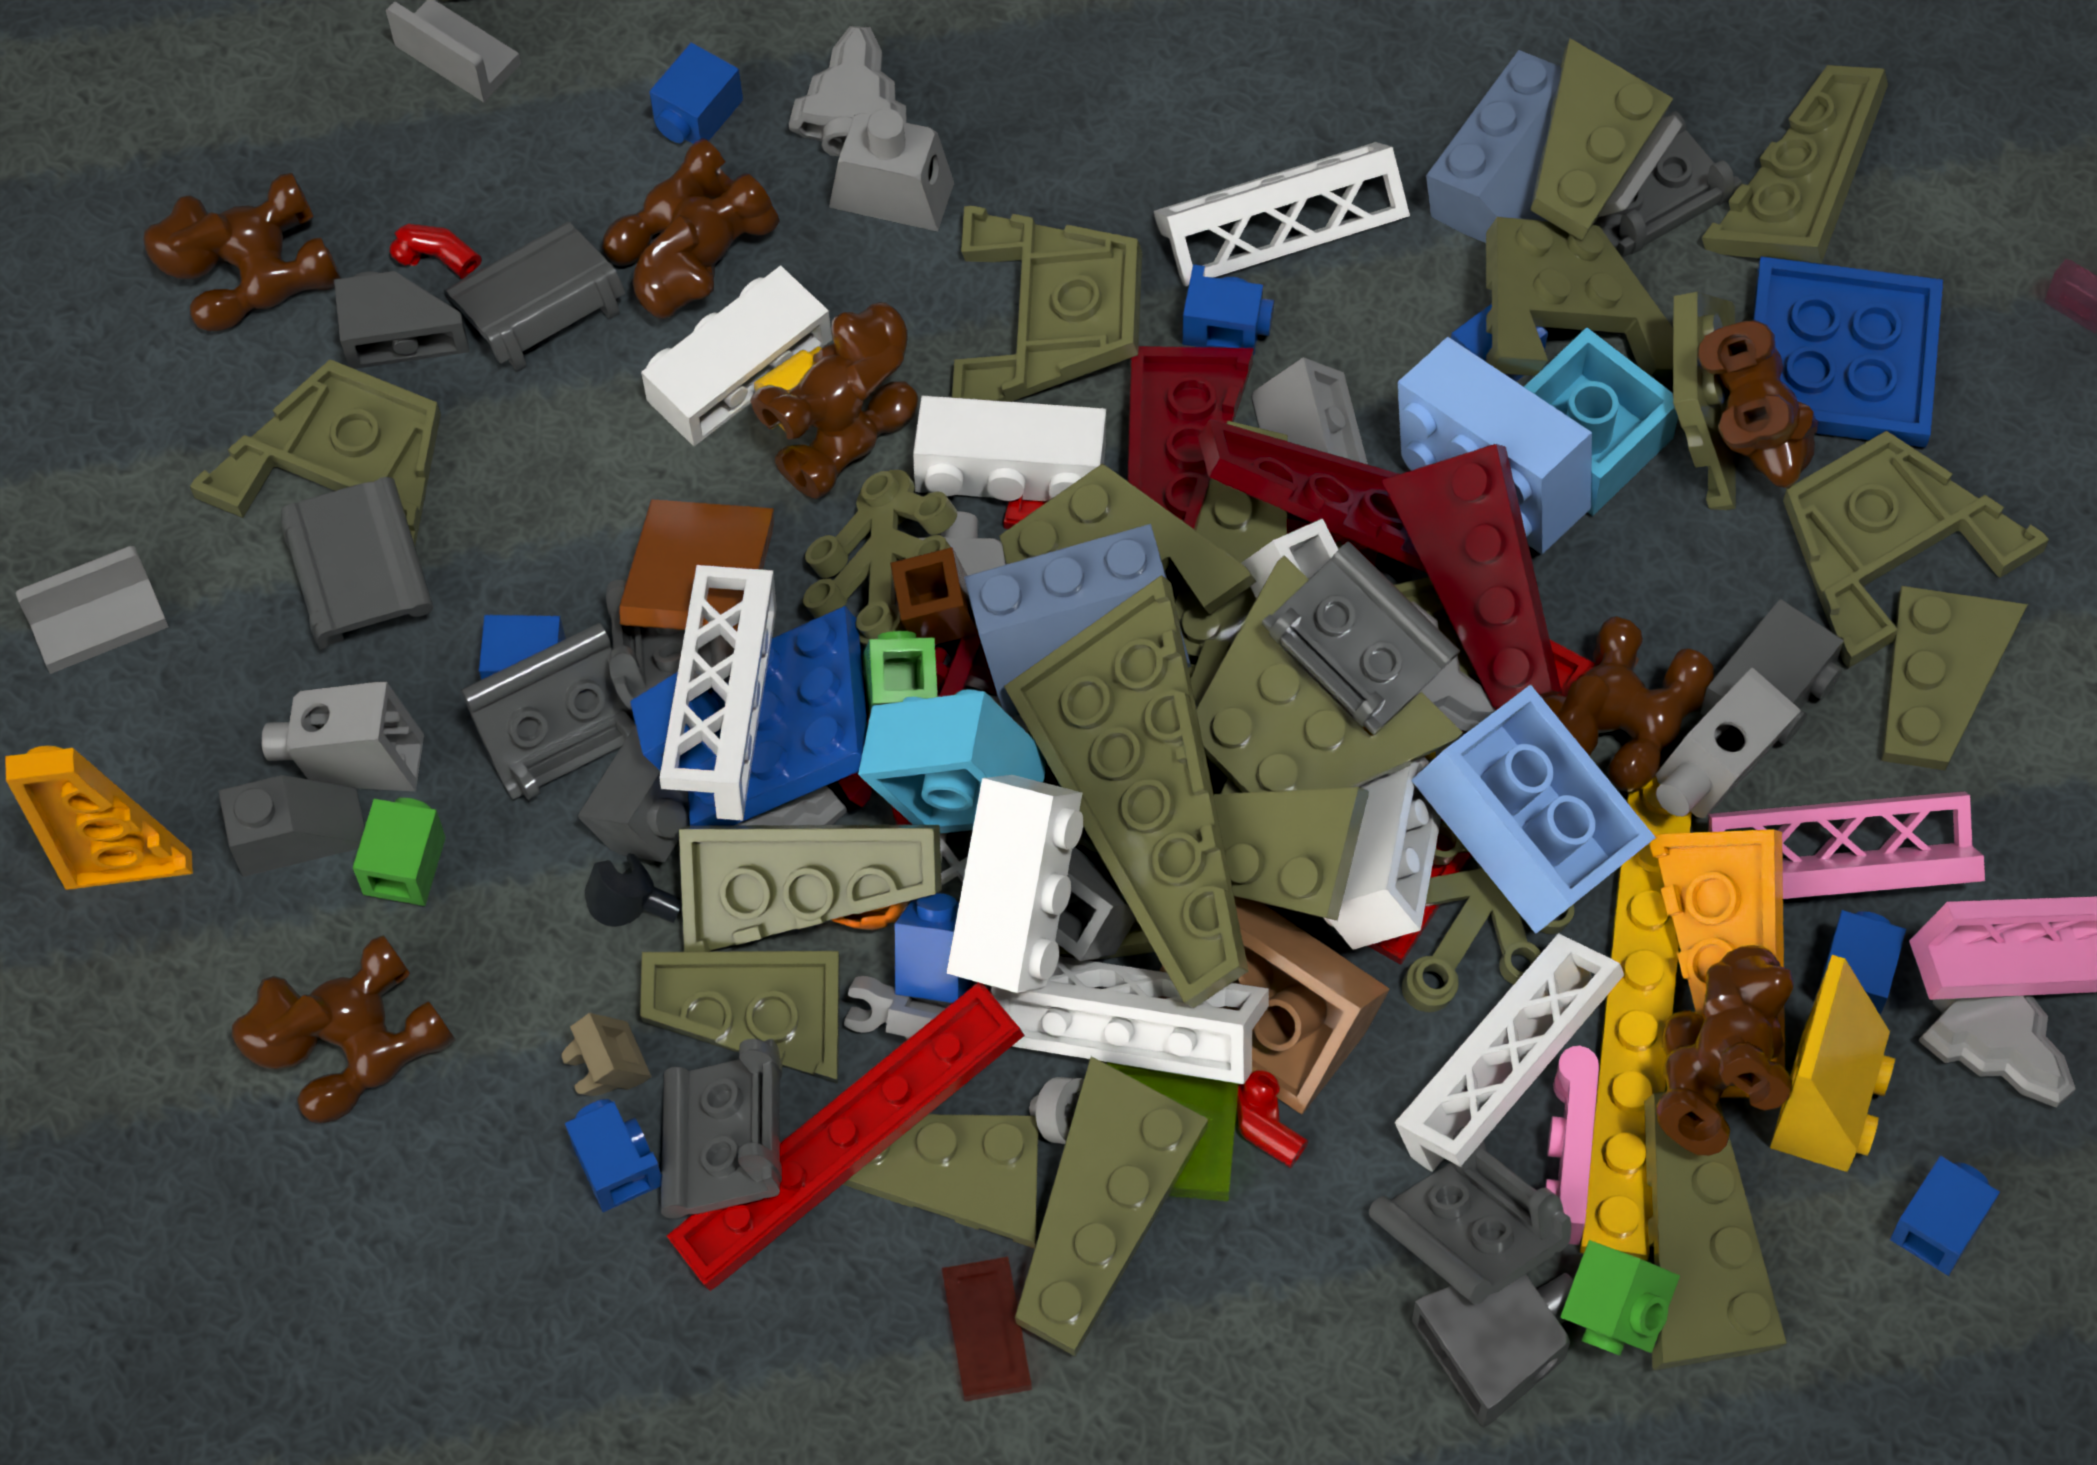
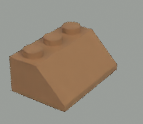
[1157,896,1390,1115]

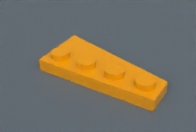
[5,746,193,890]
[1650,830,1785,1098]

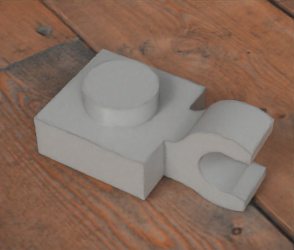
[844,976,952,1040]

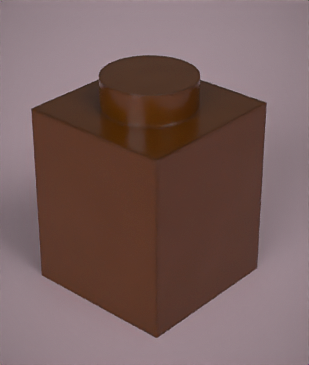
[890,547,979,645]

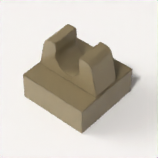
[562,1013,652,1096]

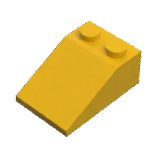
[1770,955,1895,1172]

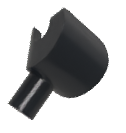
[585,853,682,927]

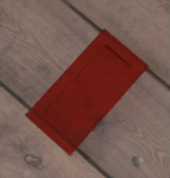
[942,1256,1032,1402]

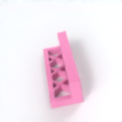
[1708,791,1985,899]
[1909,896,2097,1000]

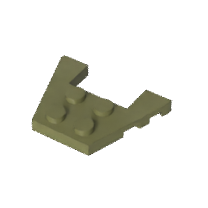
[952,206,1142,402]
[1486,217,1673,386]
[190,359,441,546]
[1783,431,2049,668]
[999,463,1257,614]
[1196,555,1463,793]

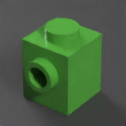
[862,631,938,718]
[353,798,446,906]
[1560,1240,1680,1356]

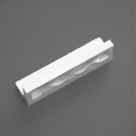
[1153,142,1410,286]
[660,565,777,820]
[1395,933,1624,1172]
[991,956,1269,1084]

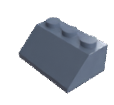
[1426,50,1562,243]
[964,524,1191,717]

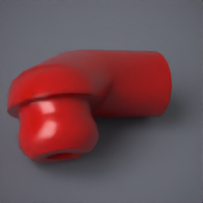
[389,223,482,279]
[1235,1070,1309,1168]

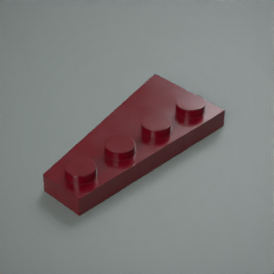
[1128,346,1254,531]
[1199,419,1427,573]
[1382,444,1562,709]

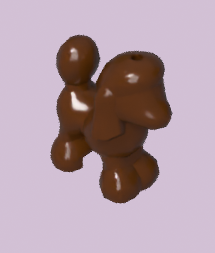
[602,138,780,319]
[143,173,341,331]
[750,302,919,499]
[1698,320,1819,489]
[1542,616,1714,792]
[232,935,456,1123]
[1656,945,1794,1156]

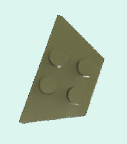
[1673,292,1736,510]

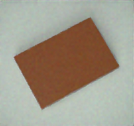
[619,499,774,632]

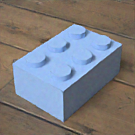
[1398,337,1592,554]
[1411,684,1656,934]

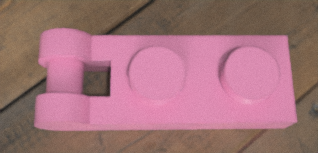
[1544,1046,1599,1245]

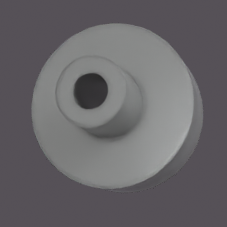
[1029,1077,1084,1144]

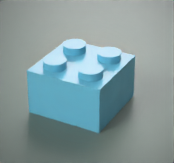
[1524,328,1678,516]
[858,689,1047,834]

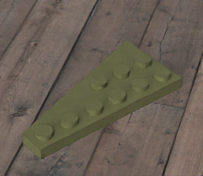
[1004,575,1249,1008]

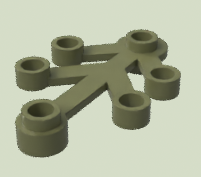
[803,470,957,648]
[1402,821,1574,1012]

